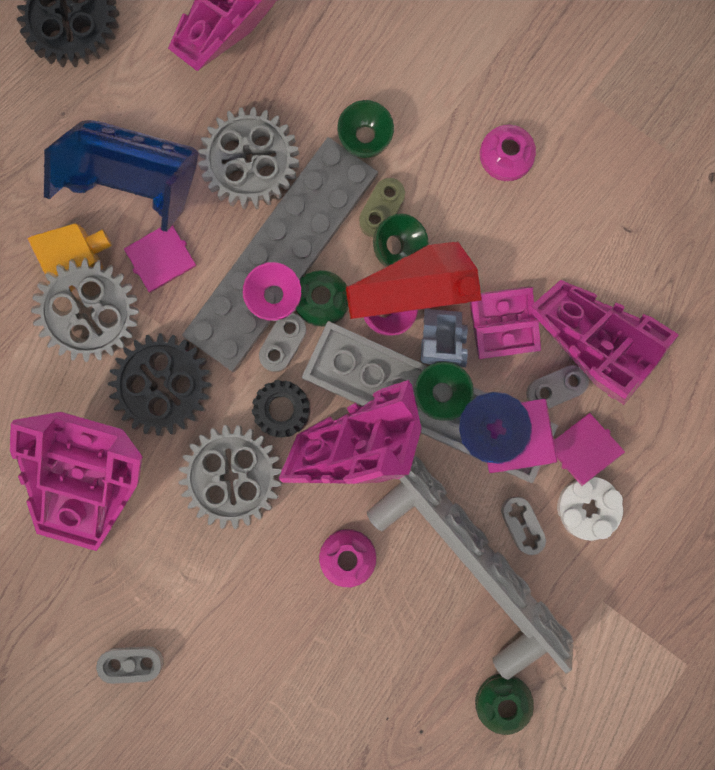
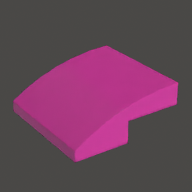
[470,286,541,359]
[478,399,557,473]

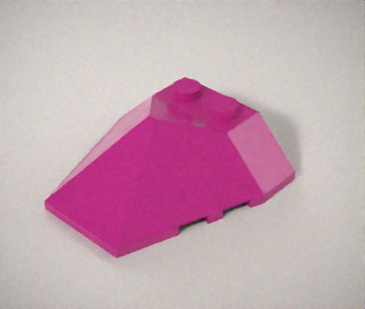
[168,0,277,71]
[529,280,679,405]
[279,380,422,484]
[10,412,143,551]

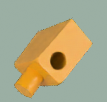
[27,224,112,292]

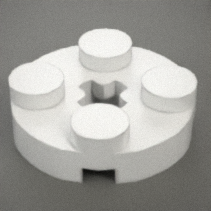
[557,477,623,541]

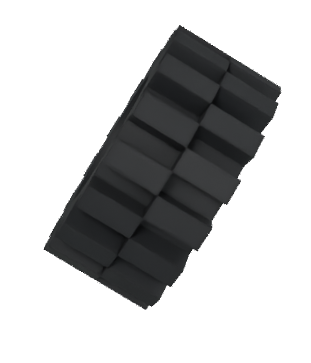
[252,380,310,438]

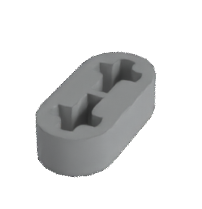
[501,496,546,555]

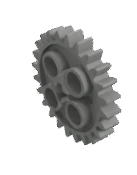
[198,107,299,209]
[31,258,139,362]
[178,425,283,529]

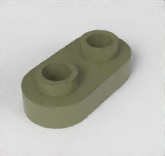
[359,178,405,238]

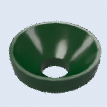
[337,100,394,158]
[373,213,429,267]
[296,270,349,327]
[414,362,474,421]
[475,674,534,735]

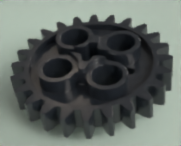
[17,0,120,67]
[108,333,213,436]

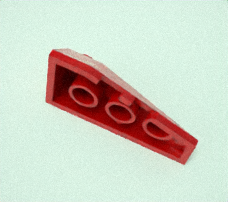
[346,241,482,319]

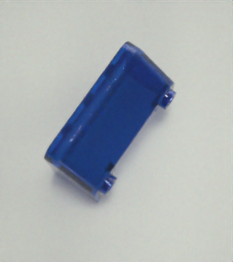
[44,120,198,232]

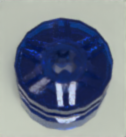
[459,392,532,464]

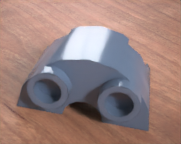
[421,309,468,368]

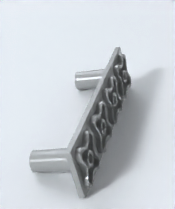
[367,455,574,680]

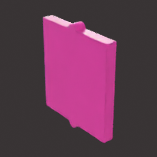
[124,222,196,293]
[554,413,625,486]

